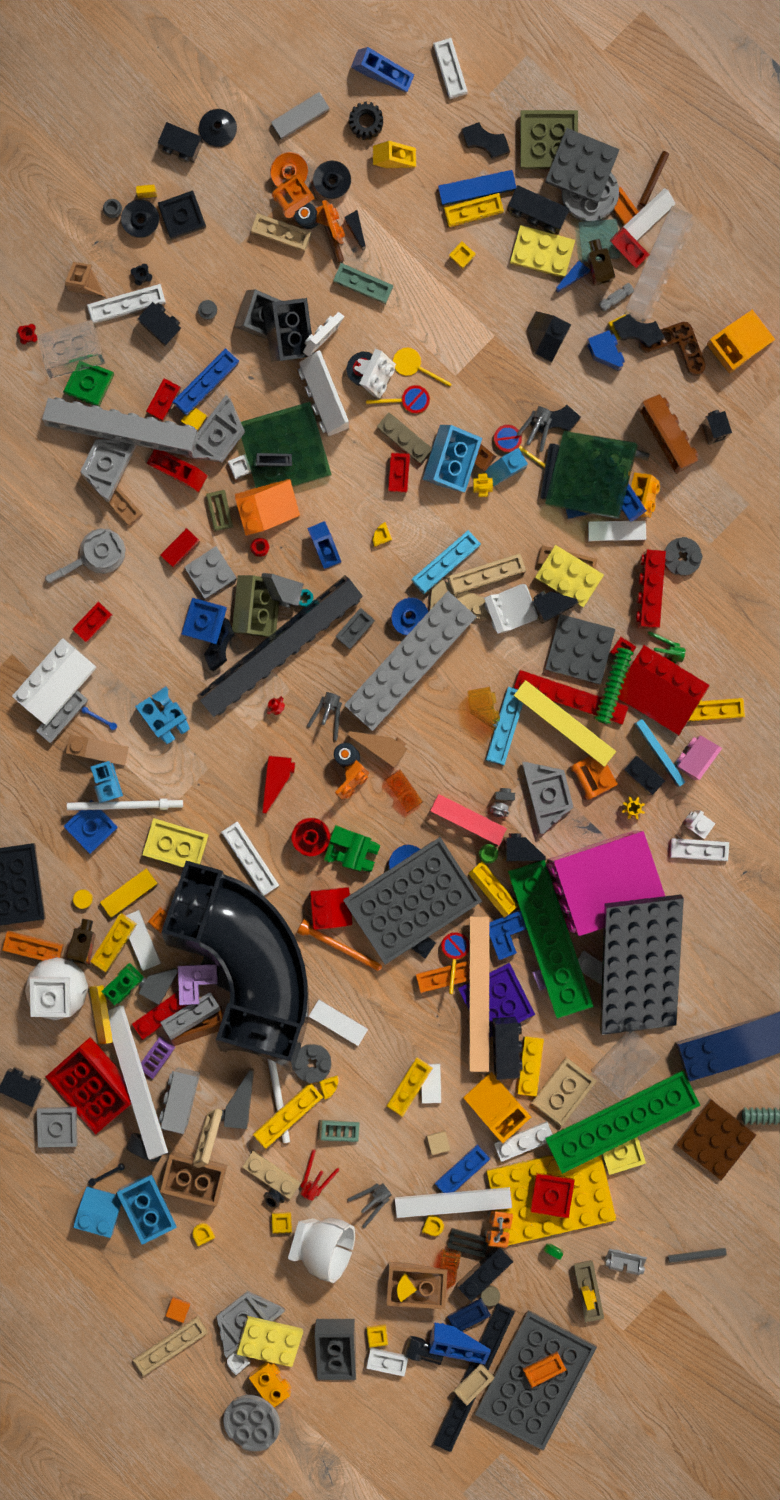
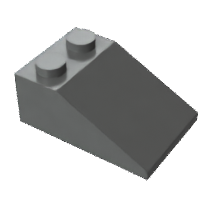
[234,289,281,339]
[315,1319,356,1380]

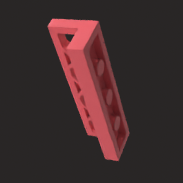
[430,794,507,846]

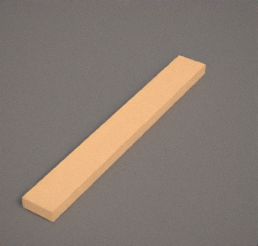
[469,916,489,1072]

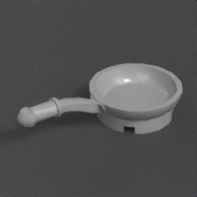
[45,528,126,583]

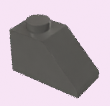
[261,573,303,608]
[139,968,178,1004]

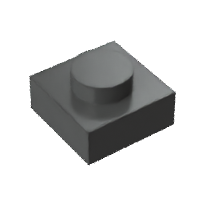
[495,788,515,800]

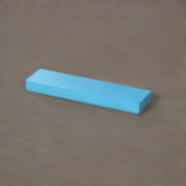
[411,530,481,594]
[486,687,523,765]
[634,719,685,787]

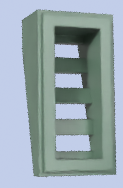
[318,1120,360,1142]

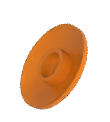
[270,152,308,187]

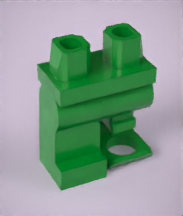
[324,825,381,872]
[101,963,144,1006]

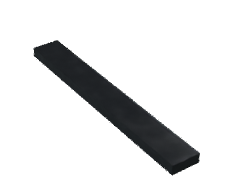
[433,1302,515,1452]

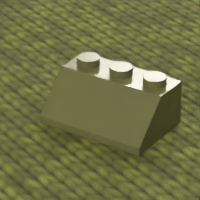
[232,575,279,637]

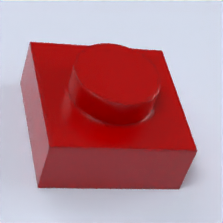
[609,637,637,656]

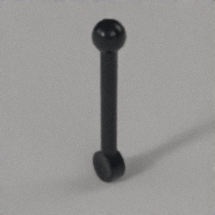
[88,1163,125,1186]

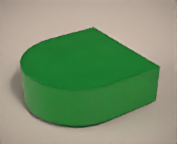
[543,1243,563,1260]

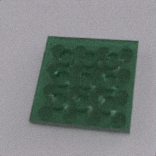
[241,402,332,488]
[545,431,638,519]

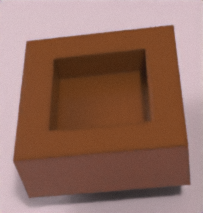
[474,444,497,471]

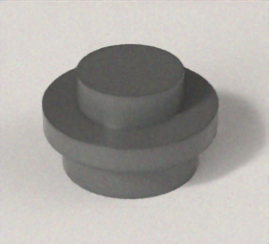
[103,199,122,218]
[198,300,217,320]

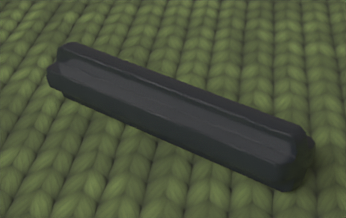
[540,444,560,500]

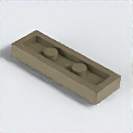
[377,412,432,464]
[574,1260,604,1322]

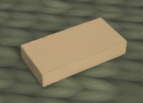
[453,1364,495,1406]

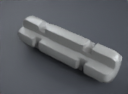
[599,283,634,311]

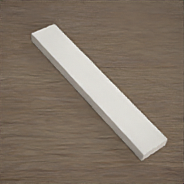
[395,1187,512,1218]

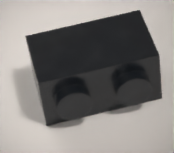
[157,122,203,163]
[137,302,181,346]
[701,410,732,445]
[622,755,665,795]
[0,1067,45,1107]

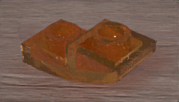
[384,769,423,813]

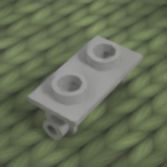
[605,1249,647,1276]

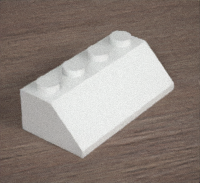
[298,350,349,437]
[12,638,97,725]

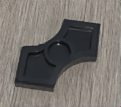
[461,122,510,159]
[612,314,665,348]
[530,405,581,434]
[204,618,234,671]

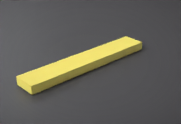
[513,680,617,767]

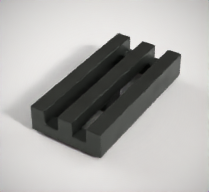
[447,1228,488,1258]

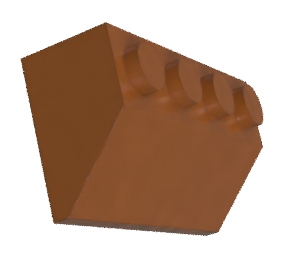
[638,394,699,474]

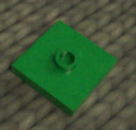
[63,359,114,406]

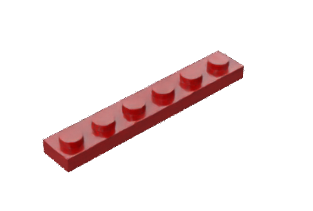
[514,670,629,725]

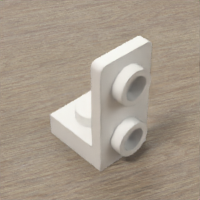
[685,810,715,839]

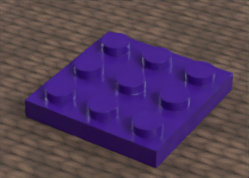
[458,962,535,1038]

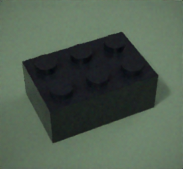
[263,298,312,362]

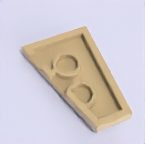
[430,580,487,620]

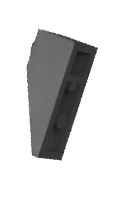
[221,1069,254,1129]

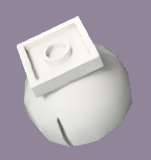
[25,957,88,1021]
[288,1218,355,1283]

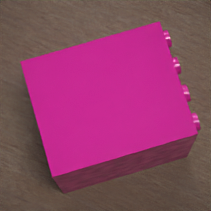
[546,830,665,936]

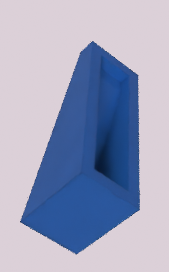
[555,261,591,292]

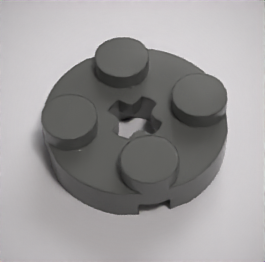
[664,537,703,576]
[294,1044,332,1083]

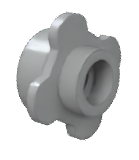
[490,802,509,818]

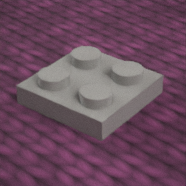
[184,546,237,600]
[37,1107,78,1147]

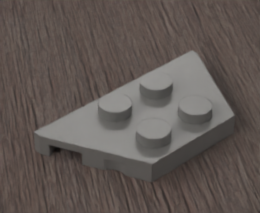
[184,395,245,463]
[80,439,137,502]
[522,762,573,834]
[217,1290,285,1358]

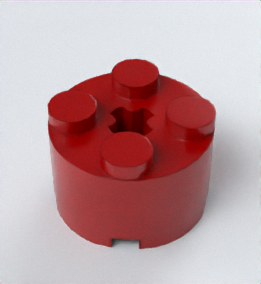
[292,818,331,856]

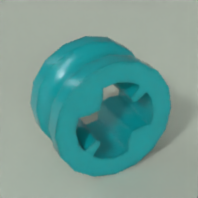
[299,589,314,607]

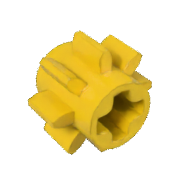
[473,473,493,497]
[621,797,645,820]

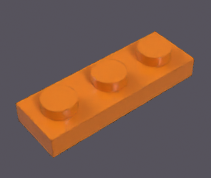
[2,931,64,961]
[416,960,470,993]

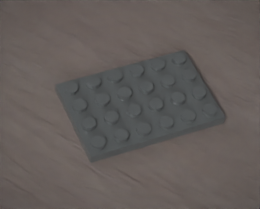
[343,837,482,965]
[475,1310,597,1451]

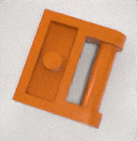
[272,174,315,218]
[570,756,618,801]

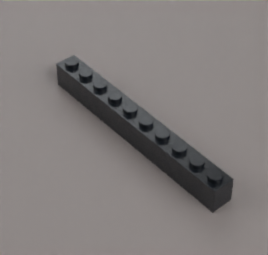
[196,575,363,717]

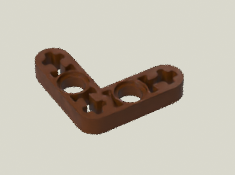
[639,321,706,376]

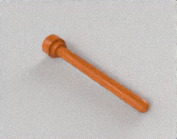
[296,919,382,971]

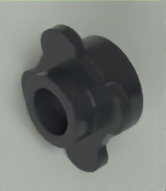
[131,264,153,286]
[264,1188,285,1208]

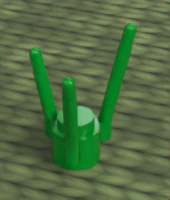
[648,631,686,664]

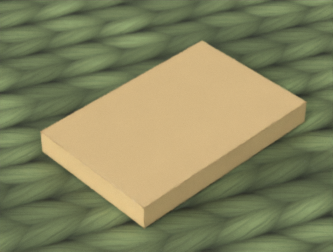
[531,1057,597,1127]

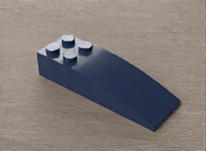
[676,1011,780,1082]

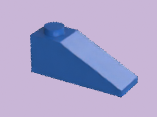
[351,47,415,92]
[429,1322,490,1364]

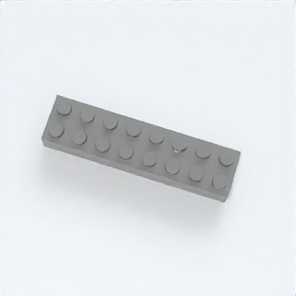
[344,591,477,731]

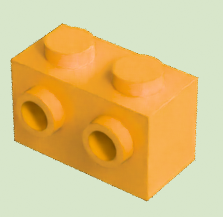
[631,472,660,518]
[249,1361,291,1407]

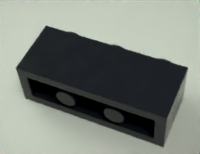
[507,185,570,234]
[492,1017,523,1080]
[457,1247,514,1302]

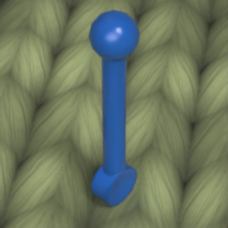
[81,707,117,730]

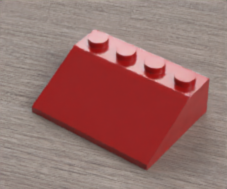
[617,645,710,736]
[45,1037,132,1135]

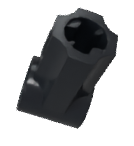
[404,1336,444,1365]

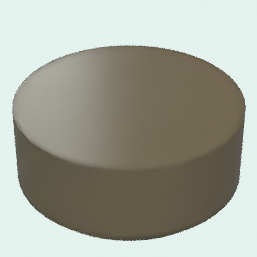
[481,1285,500,1306]

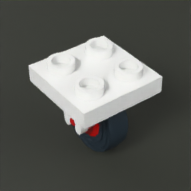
[346,349,396,399]

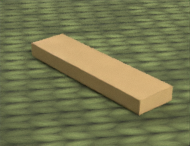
[448,553,526,595]
[133,1316,208,1376]

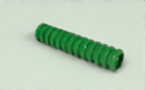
[594,647,634,725]

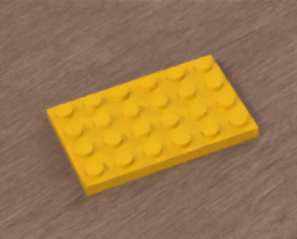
[487,1155,616,1245]

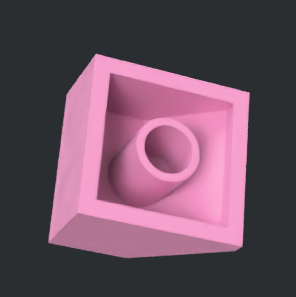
[676,735,722,780]

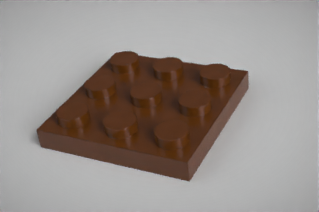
[675,1099,757,1181]

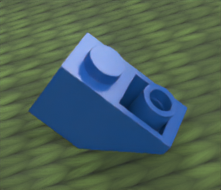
[586,330,625,371]

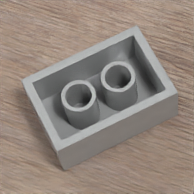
[159,1067,200,1134]

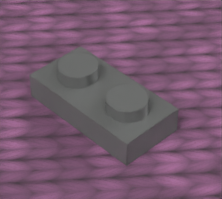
[335,608,375,649]

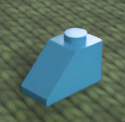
[485,448,528,486]

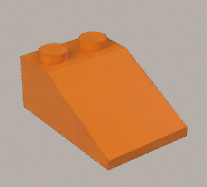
[235,479,300,536]

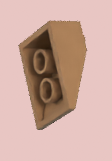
[387,1262,447,1309]

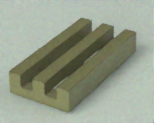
[206,490,234,532]

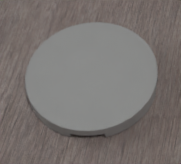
[562,173,619,222]
[223,1395,280,1451]

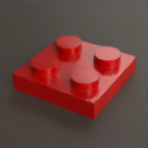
[530,1172,575,1218]

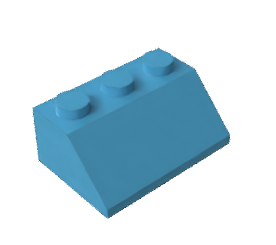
[423,425,482,493]
[117,1175,177,1245]

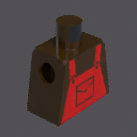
[587,239,616,286]
[67,919,96,965]

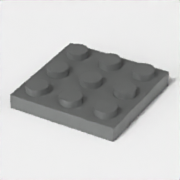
[545,128,620,204]
[545,614,615,684]

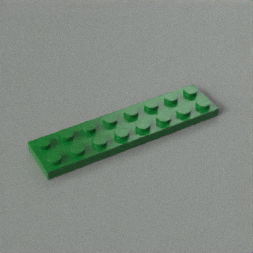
[508,860,594,1019]
[545,1070,701,1174]

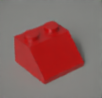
[310,887,353,930]

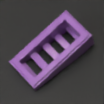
[141,1036,176,1079]

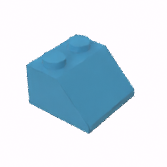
[73,1186,122,1238]

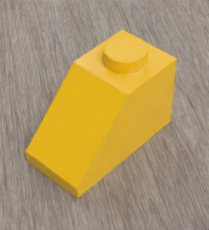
[373,141,416,168]

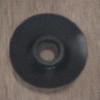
[199,109,237,147]
[313,160,351,199]
[121,200,159,238]

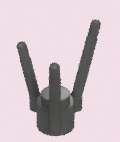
[517,406,552,452]
[307,692,342,741]
[347,1183,392,1228]

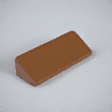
[170,1006,224,1046]

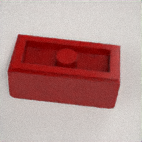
[160,528,200,568]

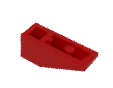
[146,449,208,492]
[262,756,295,813]

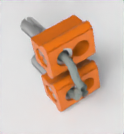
[484,1211,513,1248]

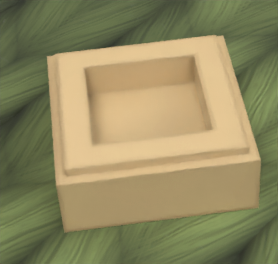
[427,1131,450,1155]

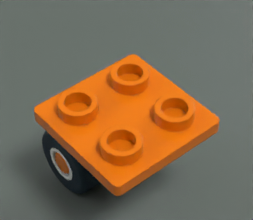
[294,200,345,244]
[334,743,369,800]

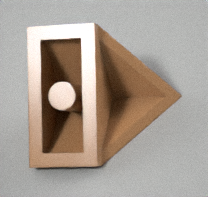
[65,262,106,297]

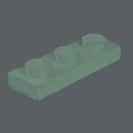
[333,263,394,304]

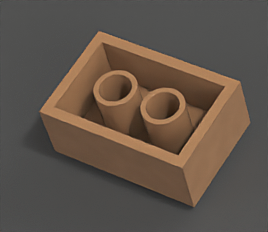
[160,1151,228,1207]

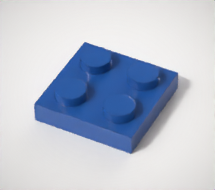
[182,598,227,644]
[64,800,119,854]

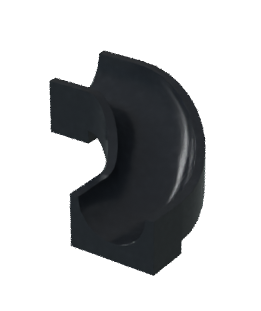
[161,860,309,1072]

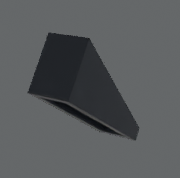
[344,209,366,251]
[253,453,292,468]

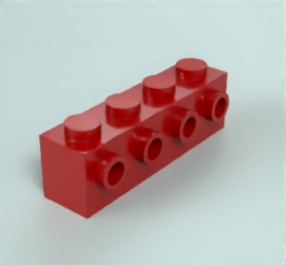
[636,549,666,629]

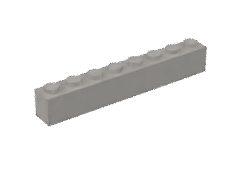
[42,397,199,457]

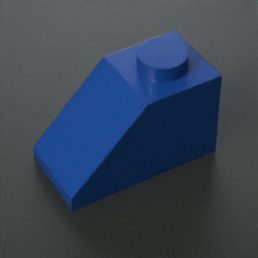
[307,521,342,569]

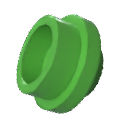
[479,844,498,863]

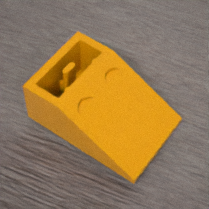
[707,309,775,374]
[463,1071,532,1143]

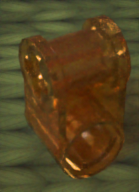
[439,1248,461,1288]

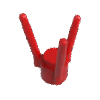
[300,1149,339,1201]

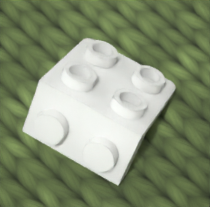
[484,584,538,634]

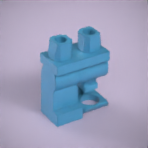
[135,686,190,744]
[91,761,123,803]

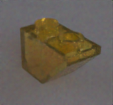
[467,687,500,729]

